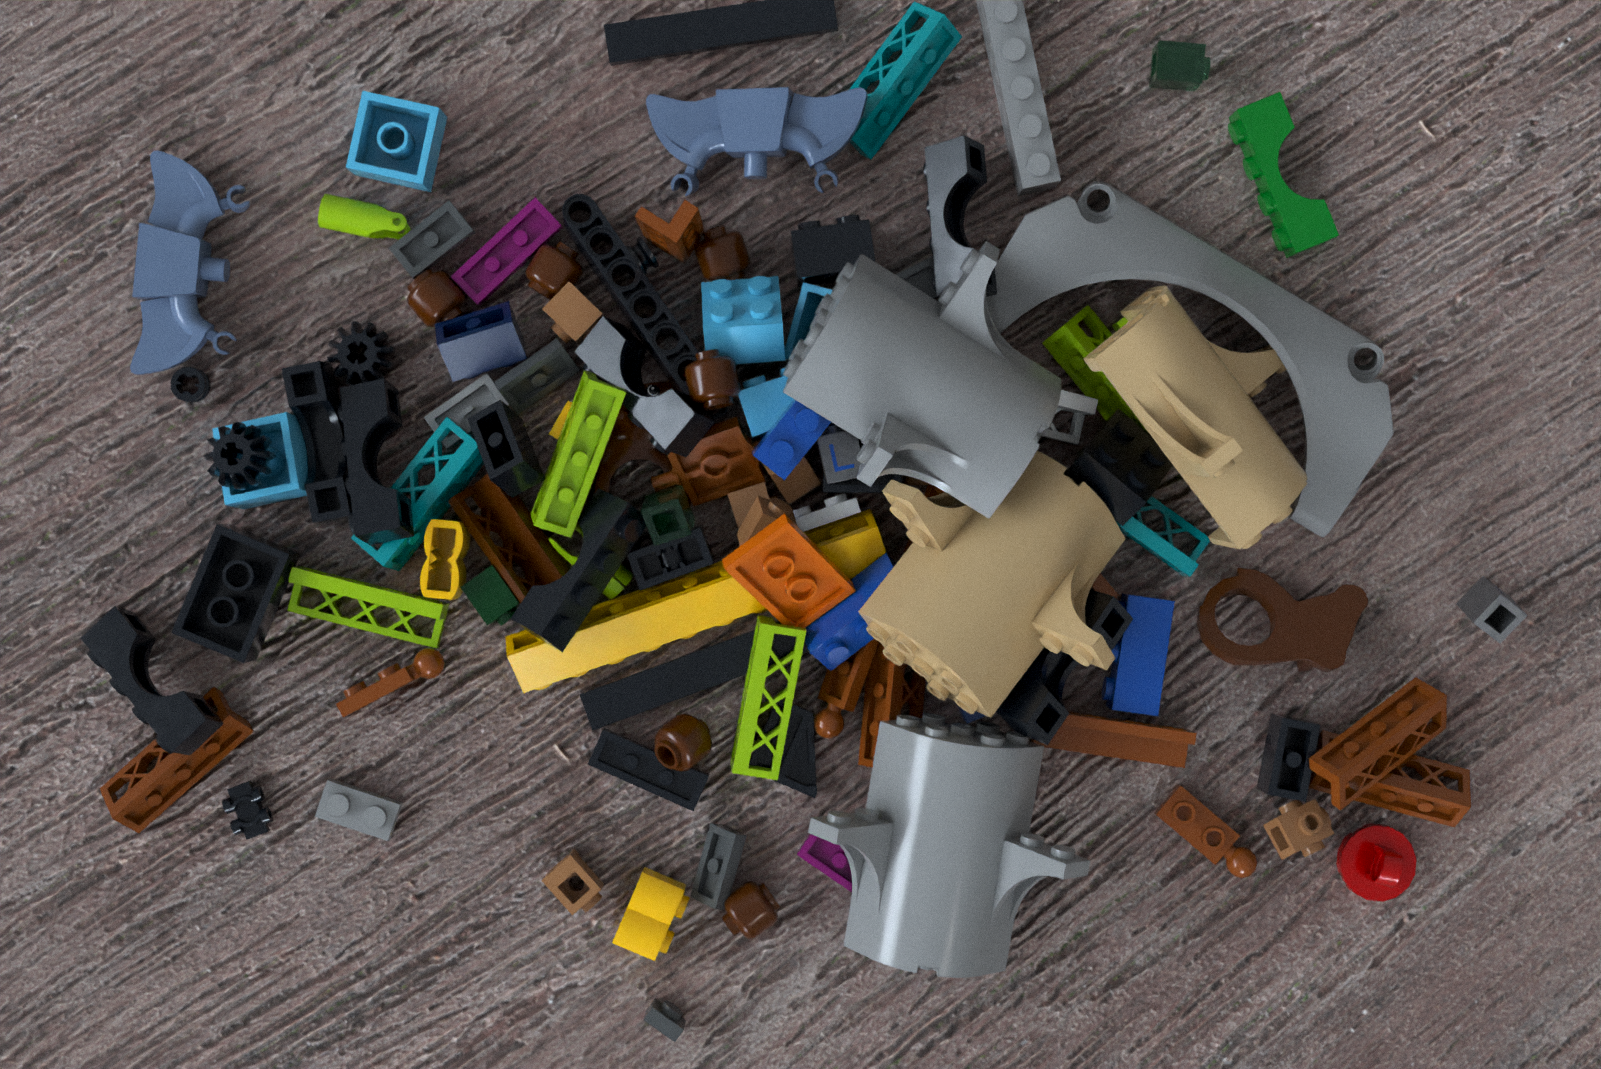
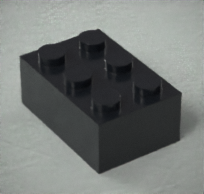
[171,524,301,663]

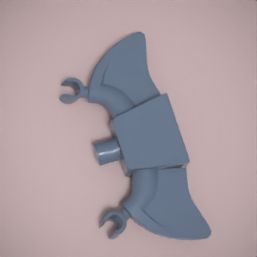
[646,87,868,196]
[130,150,250,375]

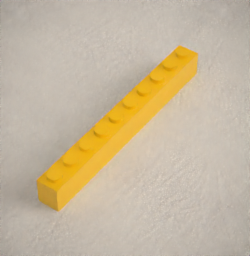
[505,509,886,693]

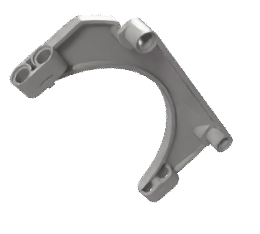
[987,181,1394,538]

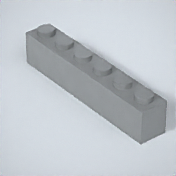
[976,0,1061,196]

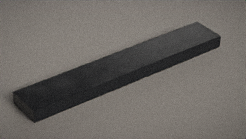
[604,0,838,66]
[579,621,809,731]

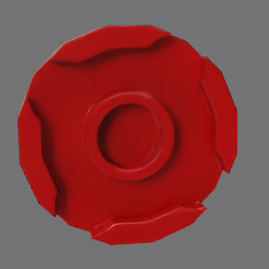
[1336,823,1417,902]

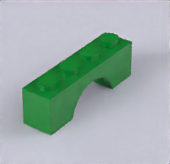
[1228,92,1339,258]

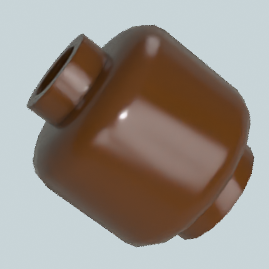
[694,225,750,281]
[525,242,583,300]
[407,269,465,327]
[685,349,741,410]
[654,714,712,772]
[721,881,781,940]

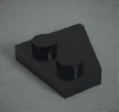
[749,699,817,798]

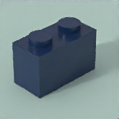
[435,301,527,382]

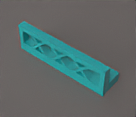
[849,1,962,160]
[351,417,484,571]
[1117,496,1210,577]

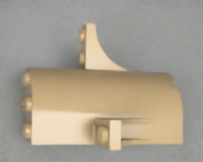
[1083,285,1307,550]
[858,451,1125,718]

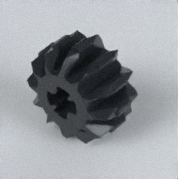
[327,321,395,385]
[203,422,276,490]

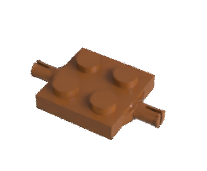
[651,417,766,506]

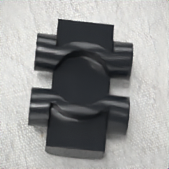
[222,780,273,840]

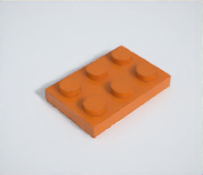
[722,513,856,628]

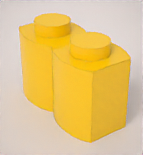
[420,519,470,600]
[612,867,690,961]

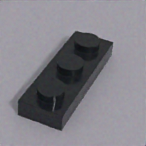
[588,728,710,811]

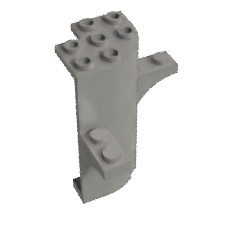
[783,241,1061,518]
[808,713,1090,978]

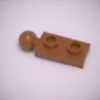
[814,639,879,739]
[336,648,445,717]
[1154,785,1257,878]

